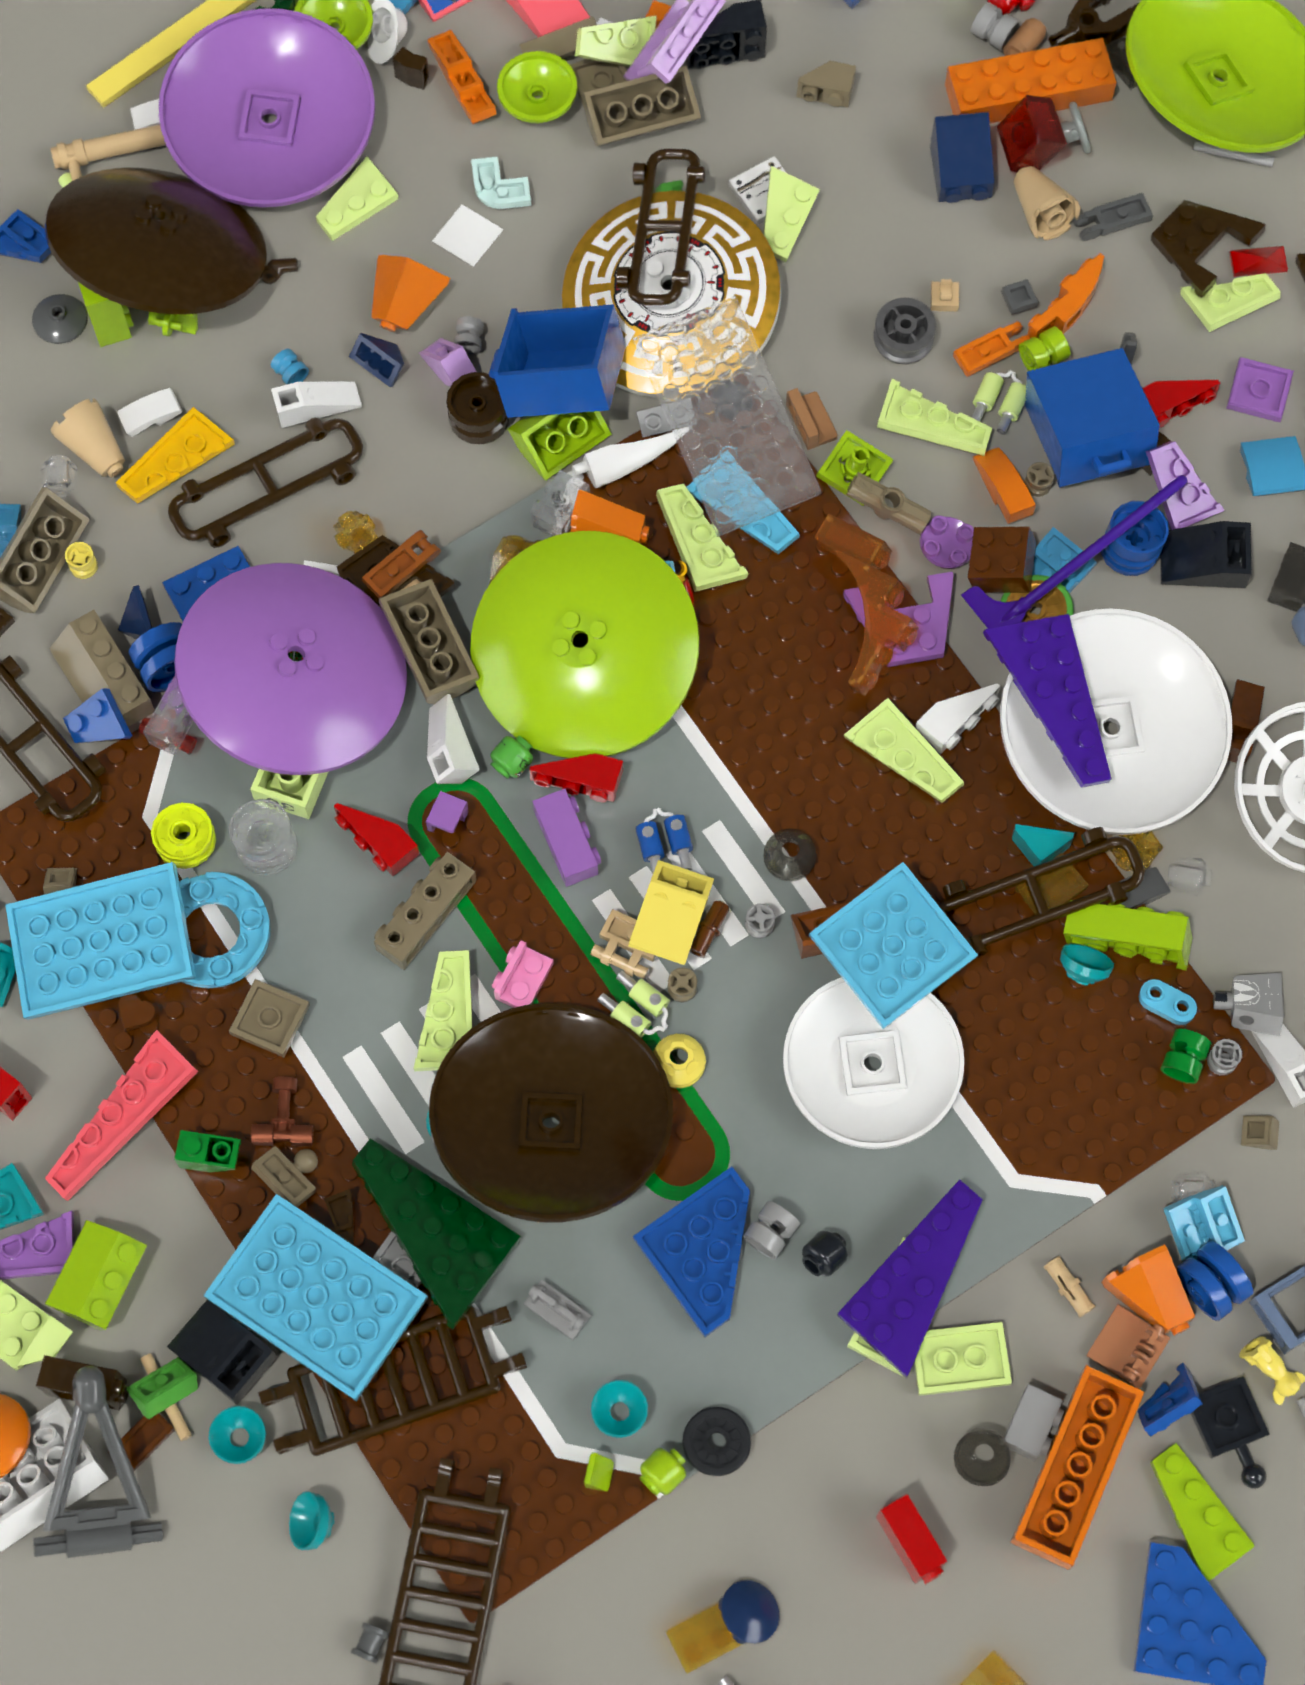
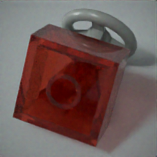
[996,95,1091,172]

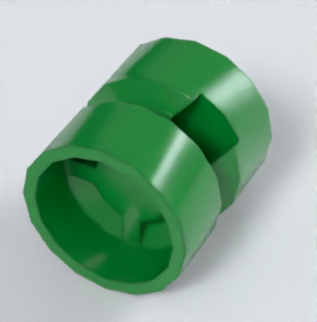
[1160,1028,1212,1084]

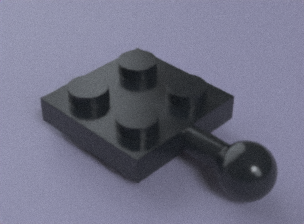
[1191,1376,1270,1489]

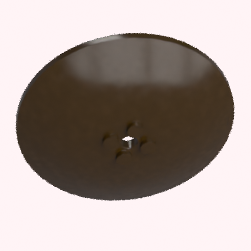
[45,167,267,315]
[429,1003,673,1223]

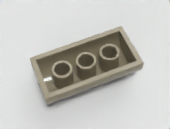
[583,65,701,146]
[0,487,90,613]
[379,579,479,704]

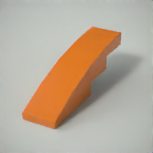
[427,30,497,124]

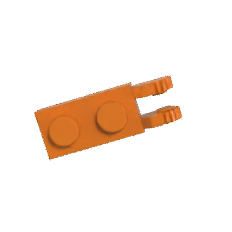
[953,321,1030,377]

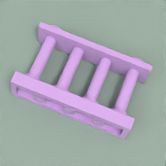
[623,0,726,84]

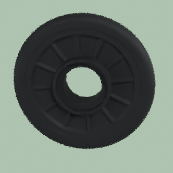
[682,1407,751,1476]

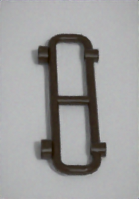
[616,149,705,306]
[168,417,363,548]
[0,655,106,822]
[938,827,1145,958]

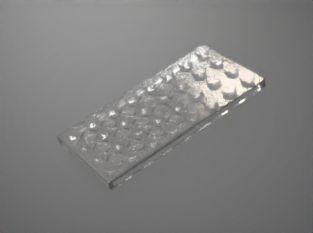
[633,296,822,537]

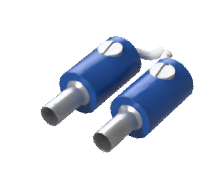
[635,808,693,873]

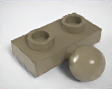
[251,1146,318,1207]

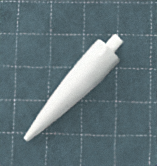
[572,427,690,488]

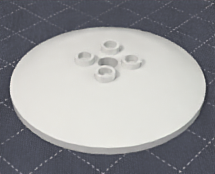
[783,977,964,1149]

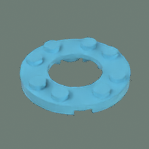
[179,872,270,988]

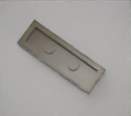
[520,16,597,59]

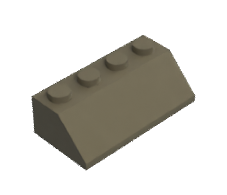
[49,610,155,727]

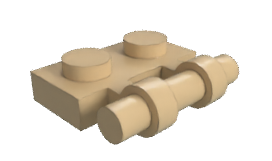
[590,909,656,979]

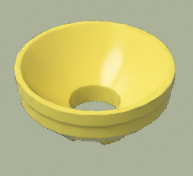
[653,1034,706,1088]

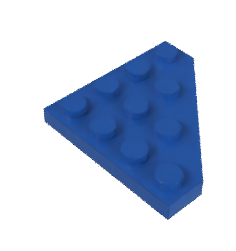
[633,1167,750,1338]
[1134,1542,1266,1685]

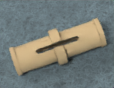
[1044,1256,1096,1318]

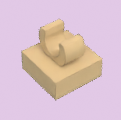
[931,279,959,312]

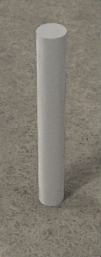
[1193,140,1275,167]

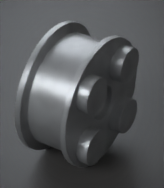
[874,298,936,364]

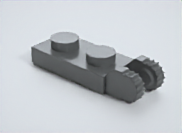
[1073,193,1153,241]

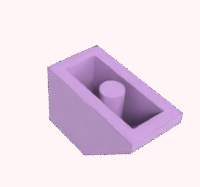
[419,338,476,387]

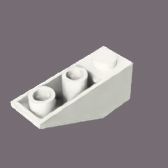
[271,382,362,428]
[916,683,1000,755]
[427,694,480,784]
[1251,1023,1305,1108]

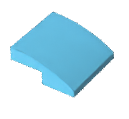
[1163,1185,1245,1262]

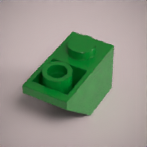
[174,1130,241,1172]

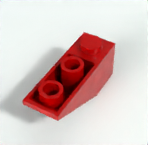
[1142,379,1221,429]
[529,753,623,803]
[334,803,420,876]

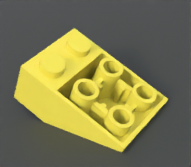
[628,860,714,965]

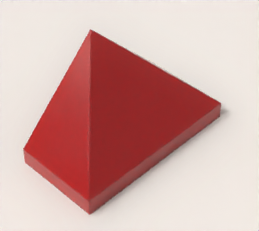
[1229,246,1288,277]

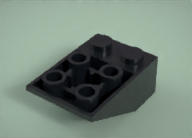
[686,0,767,69]
[1160,521,1252,588]
[167,1299,277,1405]

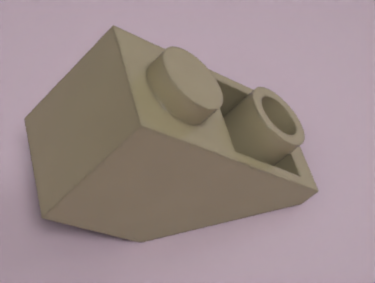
[796,61,856,107]

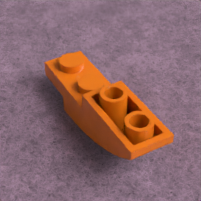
[1027,253,1104,338]

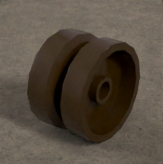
[446,372,509,444]

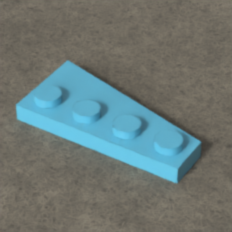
[687,453,800,554]

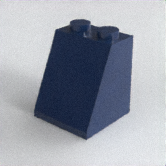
[930,112,994,203]

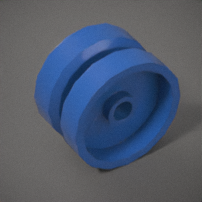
[128,622,182,692]
[1176,1241,1254,1322]

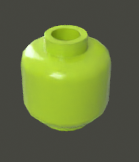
[639,1448,686,1496]

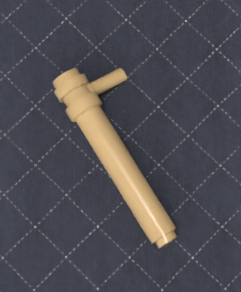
[50,124,166,181]

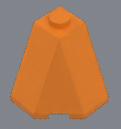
[371,254,450,332]
[570,490,650,544]
[1102,1244,1195,1336]

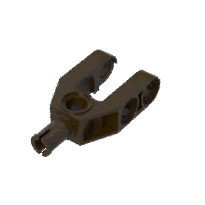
[1048,0,1140,47]

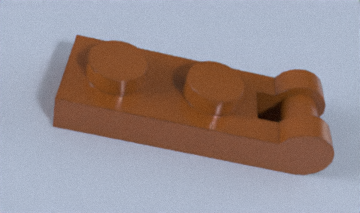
[362,530,441,598]

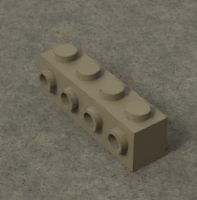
[374,852,477,970]

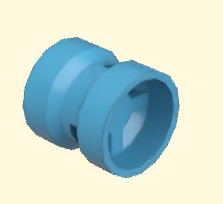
[270,348,309,385]

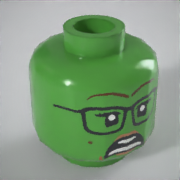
[490,736,533,779]

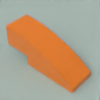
[973,447,1036,524]

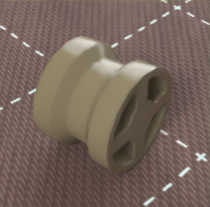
[1024,462,1055,497]
[668,967,697,1002]

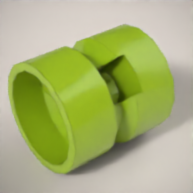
[1018,326,1071,371]

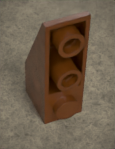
[1227,679,1265,765]

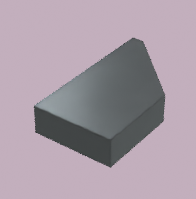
[1120,332,1137,364]

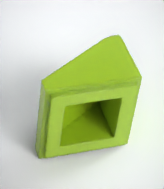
[584,1452,614,1492]

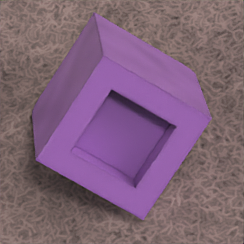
[426,791,469,833]

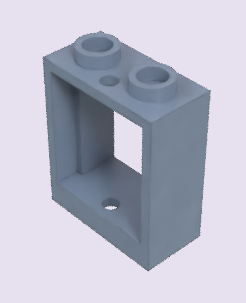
[1249,1266,1305,1355]

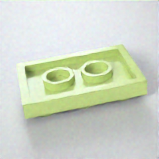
[914,1322,1012,1396]

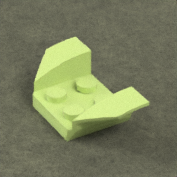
[0,1279,73,1371]

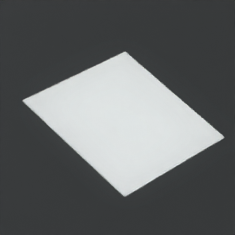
[432,204,503,267]

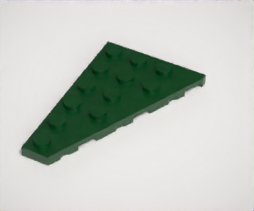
[352,1138,521,1329]

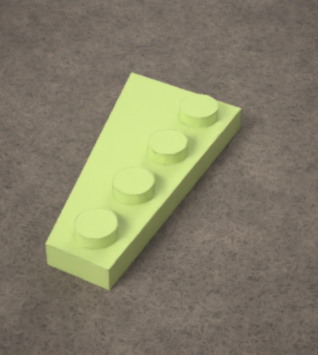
[877,379,992,456]
[413,950,473,1072]

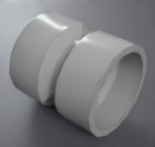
[971,2,1021,52]
[743,1201,800,1259]

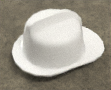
[368,0,407,64]

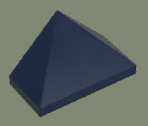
[349,333,404,387]
[118,585,152,640]

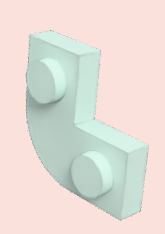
[471,157,531,209]

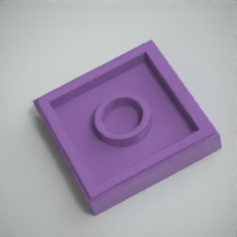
[1226,357,1294,423]

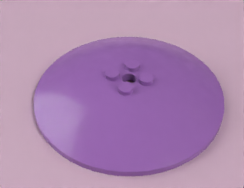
[159,8,375,207]
[174,563,407,775]

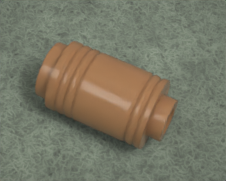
[1003,18,1046,56]

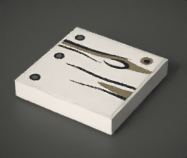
[729,156,786,225]

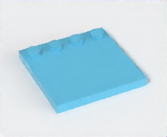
[809,862,978,1029]

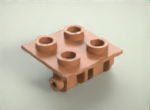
[1086,1304,1170,1389]

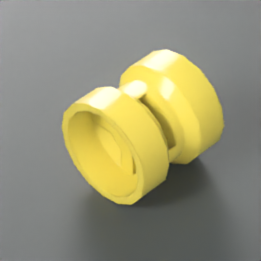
[65,542,98,579]

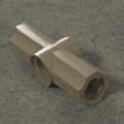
[846,472,932,534]

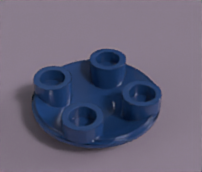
[718,1580,780,1644]

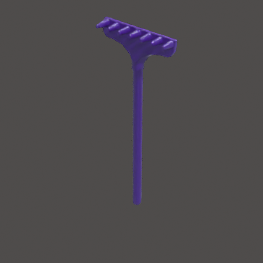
[961,475,1188,629]

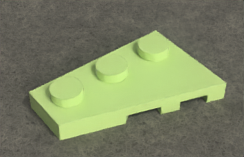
[575,15,657,67]

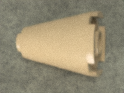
[1014,166,1081,240]
[51,398,125,478]

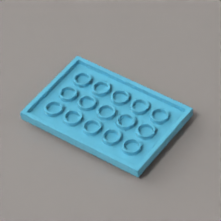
[5,862,196,1020]
[203,1194,428,1401]

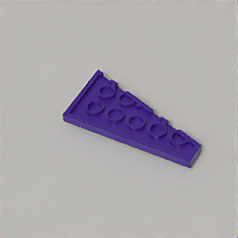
[983,614,1112,788]
[837,1179,983,1378]

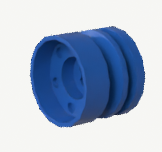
[1101,501,1169,576]

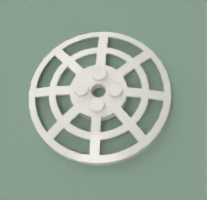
[1234,702,1305,873]

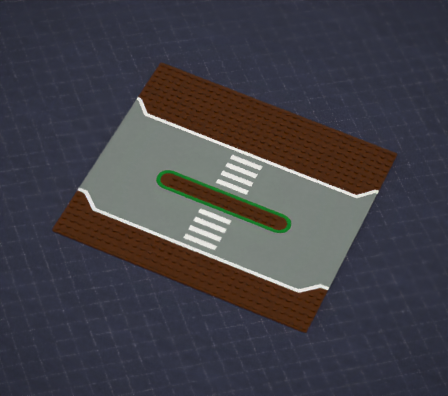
[0,372,1275,1623]

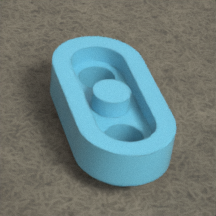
[1138,979,1197,1025]

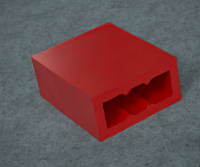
[876,1494,948,1585]

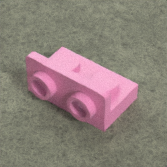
[492,940,554,1008]

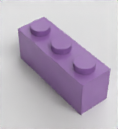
[532,788,601,887]

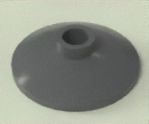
[32,294,87,344]

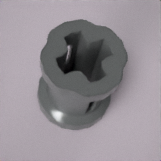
[350,1622,389,1664]

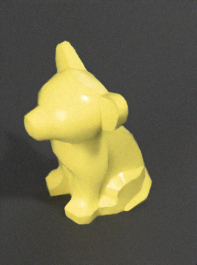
[1239,1336,1305,1405]

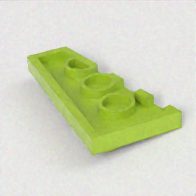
[1150,1443,1255,1582]

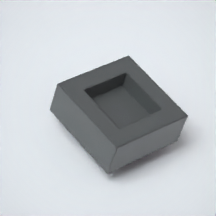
[1001,279,1038,315]

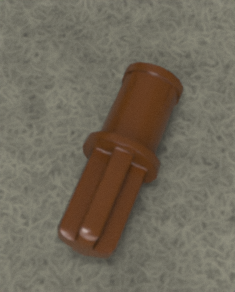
[690,901,729,958]

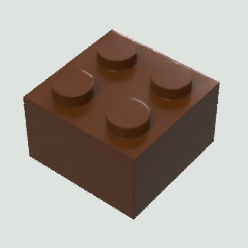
[968,526,1037,593]

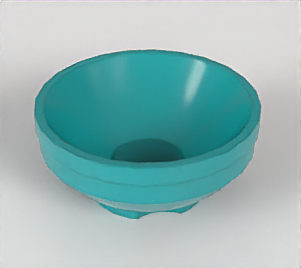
[1060,944,1114,985]
[591,1380,648,1438]
[209,1406,266,1464]
[289,1491,335,1551]

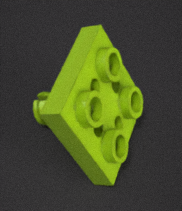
[816,430,894,506]

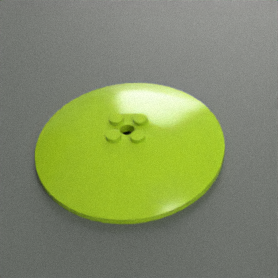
[1126,0,1305,153]
[470,531,700,759]

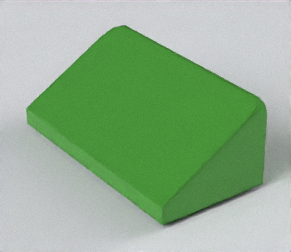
[127,1357,198,1419]

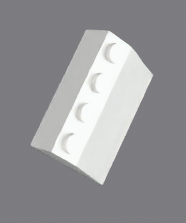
[0,1398,109,1552]

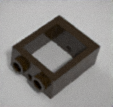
[36,1355,129,1411]

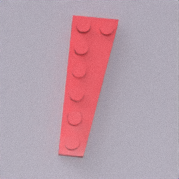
[45,1030,198,1201]

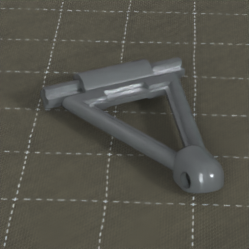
[33,1366,163,1558]

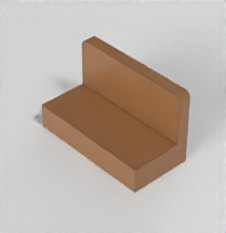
[786,388,838,450]

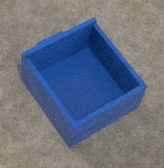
[489,304,626,418]
[1025,348,1160,487]

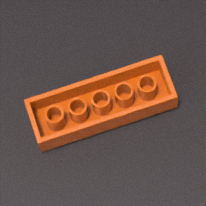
[945,38,1117,123]
[1010,1365,1144,1570]

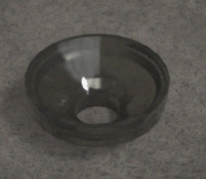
[763,829,817,882]
[954,1428,1011,1487]

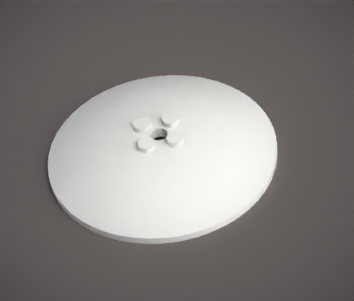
[1000,608,1232,835]

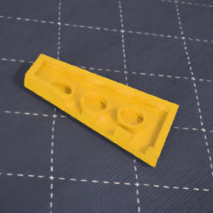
[116,407,235,504]

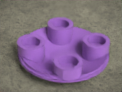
[920,515,974,569]

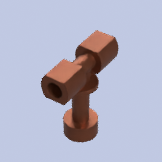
[251,1076,314,1147]

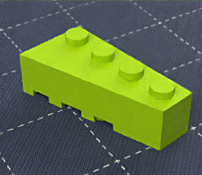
[1063,900,1193,971]

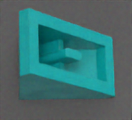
[1012,824,1074,866]

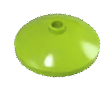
[294,0,373,50]
[497,51,577,123]

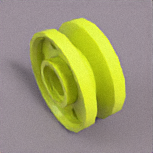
[151,802,216,869]

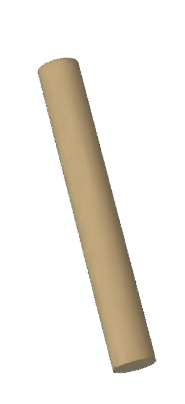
[140,1353,192,1441]

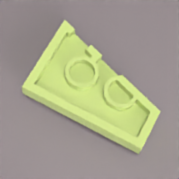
[316,156,398,241]
[763,166,820,262]
[1180,273,1281,332]

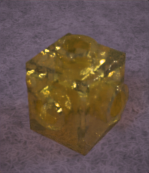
[333,510,378,554]
[1110,831,1163,871]

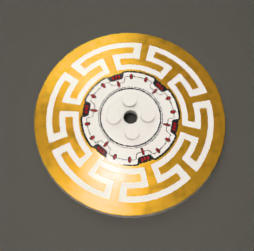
[562,191,781,399]

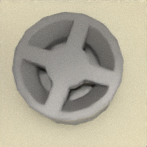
[745,903,775,938]

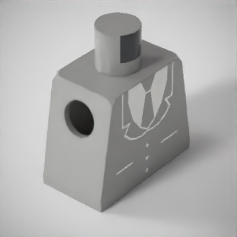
[1213,973,1284,1036]

